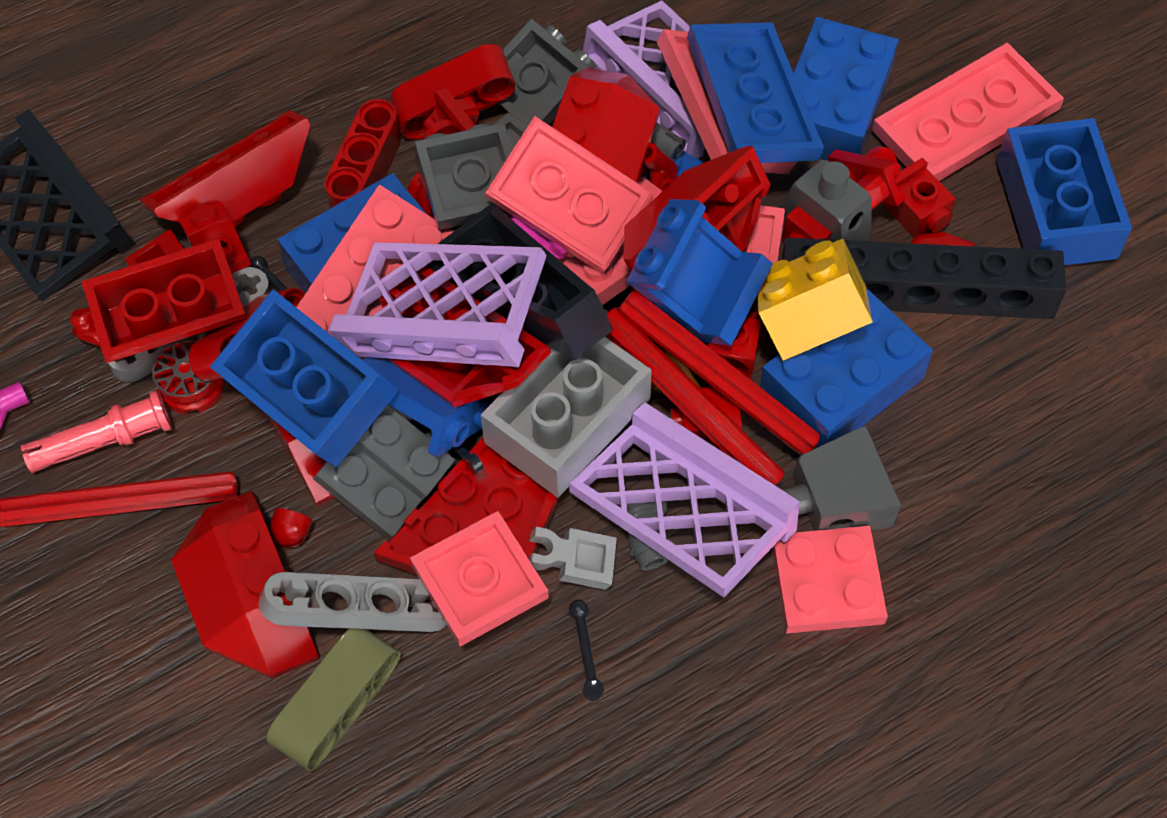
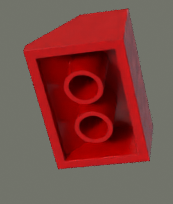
[81,238,247,363]

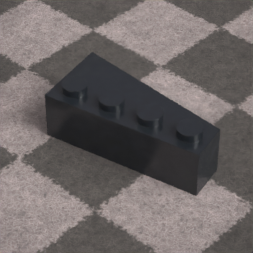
[426,204,613,359]

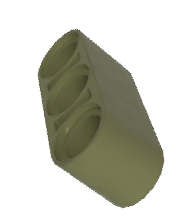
[266,628,400,772]

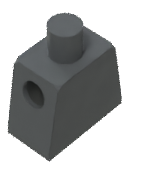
[782,160,872,242]
[782,426,901,531]

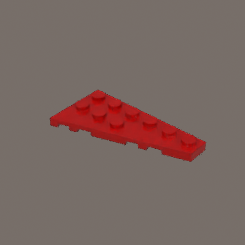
[374,437,561,575]

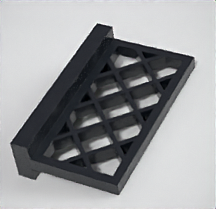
[0,109,136,301]

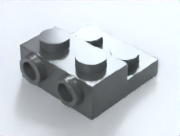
[497,18,597,126]
[415,123,513,230]
[313,405,455,540]

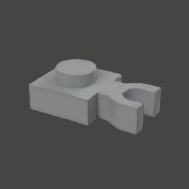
[528,526,617,590]

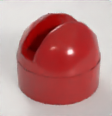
[270,508,313,548]

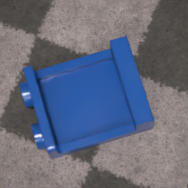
[626,199,773,346]
[362,357,497,457]

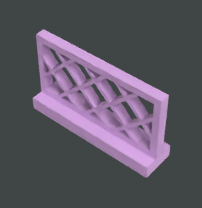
[583,0,705,159]
[328,242,547,367]
[569,402,800,597]

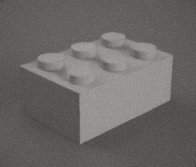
[481,337,652,498]

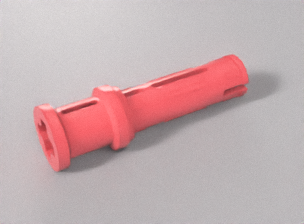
[21,390,172,474]

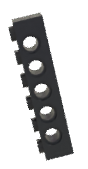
[781,238,1066,319]

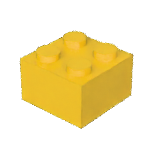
[758,238,873,360]

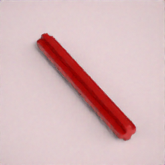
[618,291,820,455]
[606,308,785,486]
[0,471,238,527]

